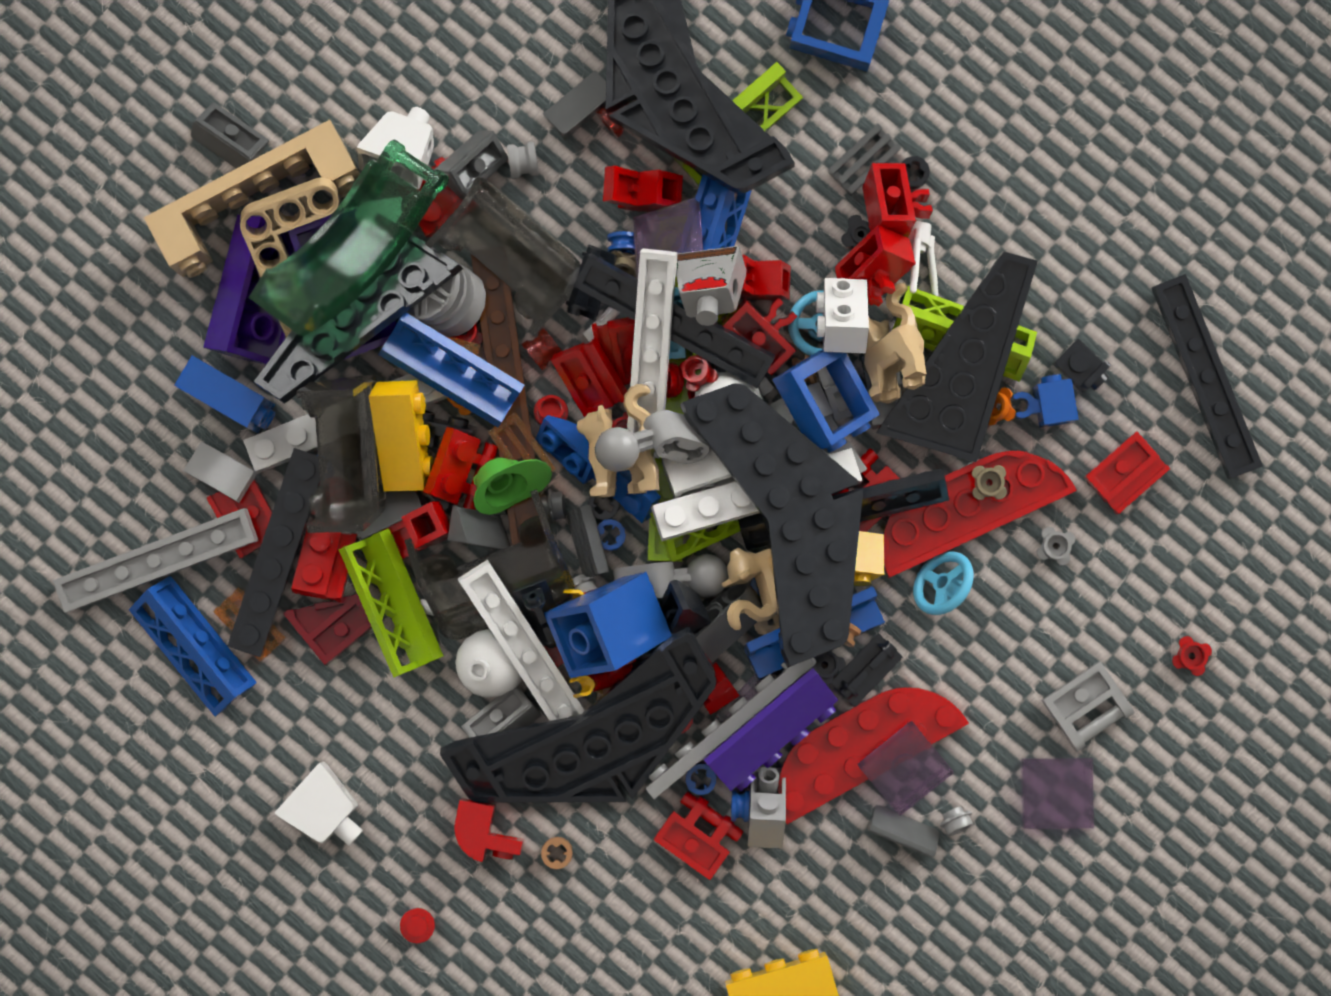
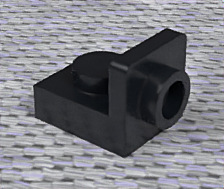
[1053,338,1111,393]

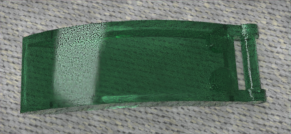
[249,139,449,336]

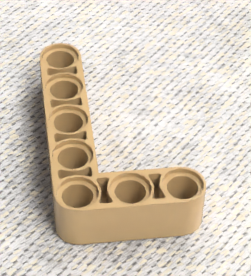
[240,177,339,337]

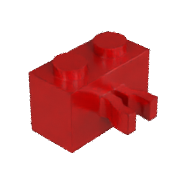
[862,163,933,238]
[835,225,916,307]
[721,297,798,376]

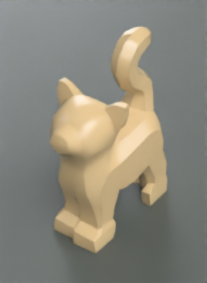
[864,283,927,404]
[577,384,659,498]
[722,548,778,630]

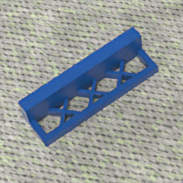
[678,175,752,253]
[378,313,525,427]
[129,576,257,717]
[744,586,885,681]

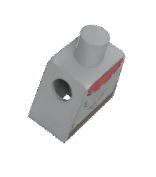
[676,246,746,326]

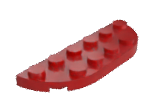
[883,451,1077,578]
[778,687,969,824]

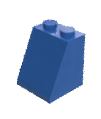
[544,572,672,678]

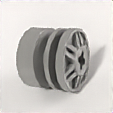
[406,253,486,337]

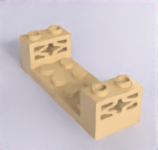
[143,120,364,278]

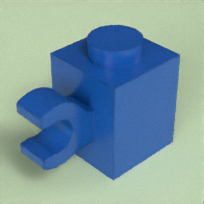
[1011,374,1079,428]

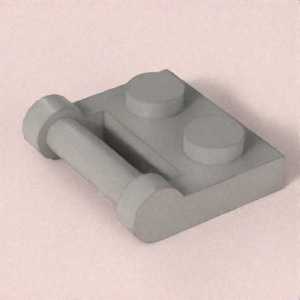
[1041,661,1135,752]

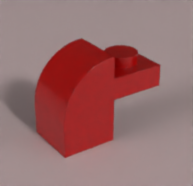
[603,166,683,212]
[740,255,791,300]
[382,501,450,560]
[454,798,524,862]

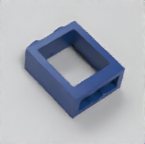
[786,0,889,72]
[772,349,880,453]
[174,355,276,434]

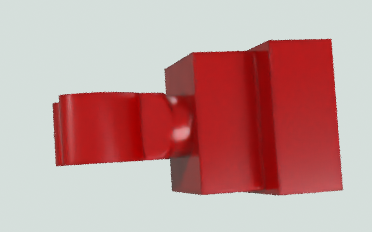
[703,654,739,715]

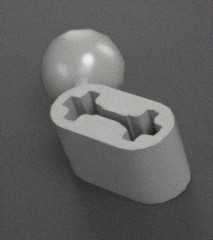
[594,410,710,472]
[613,554,728,599]

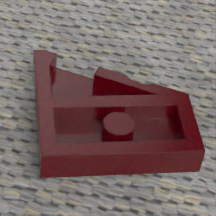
[283,594,372,666]

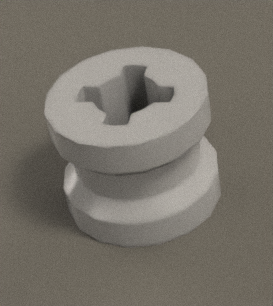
[507,141,539,179]

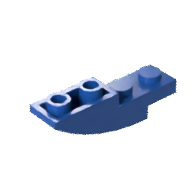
[535,415,661,523]

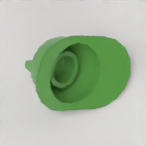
[473,457,552,515]

